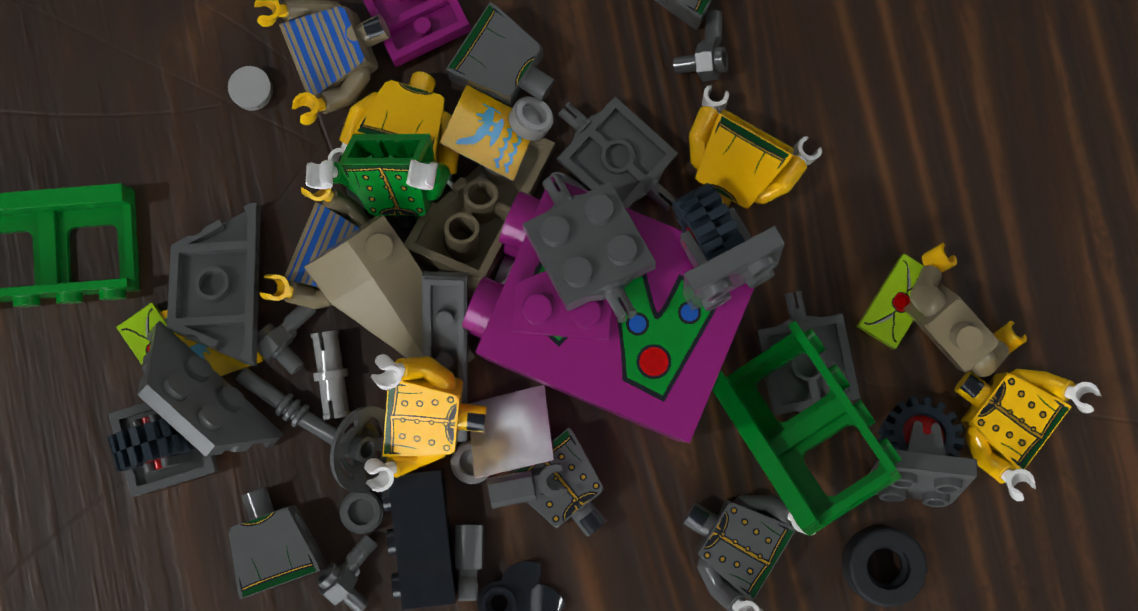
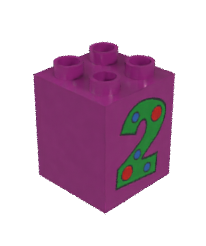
[462,176,754,443]

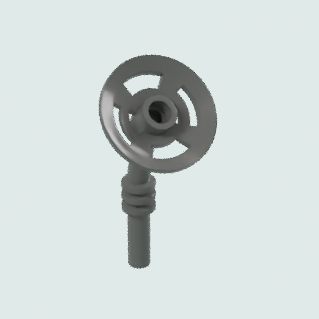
[235,367,388,493]

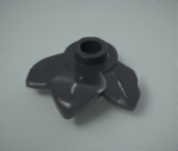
[477,561,565,611]

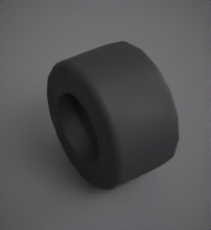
[841,525,928,608]

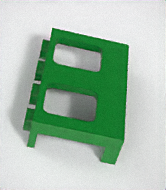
[0,183,140,307]
[712,321,902,536]

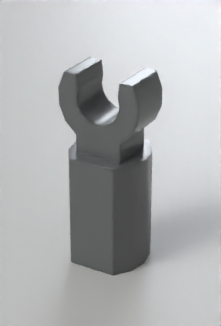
[487,464,567,509]
[454,523,484,601]

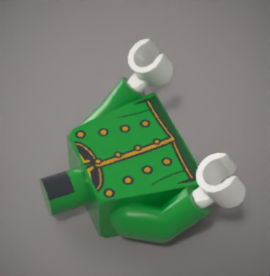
[306,134,450,229]

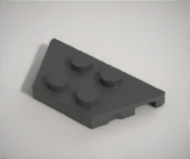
[167,203,261,366]
[137,321,284,457]

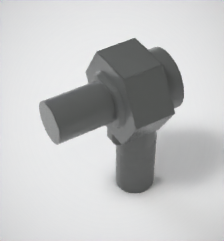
[673,10,728,82]
[257,306,317,375]
[316,535,378,611]

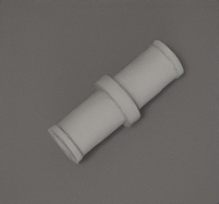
[311,330,351,420]

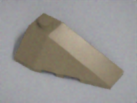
[404,138,555,298]
[304,215,475,362]

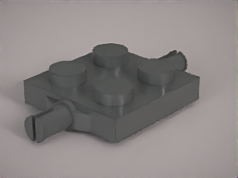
[557,96,678,212]
[523,174,656,323]
[755,291,861,415]

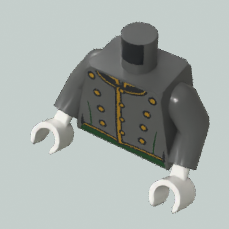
[682,494,815,611]

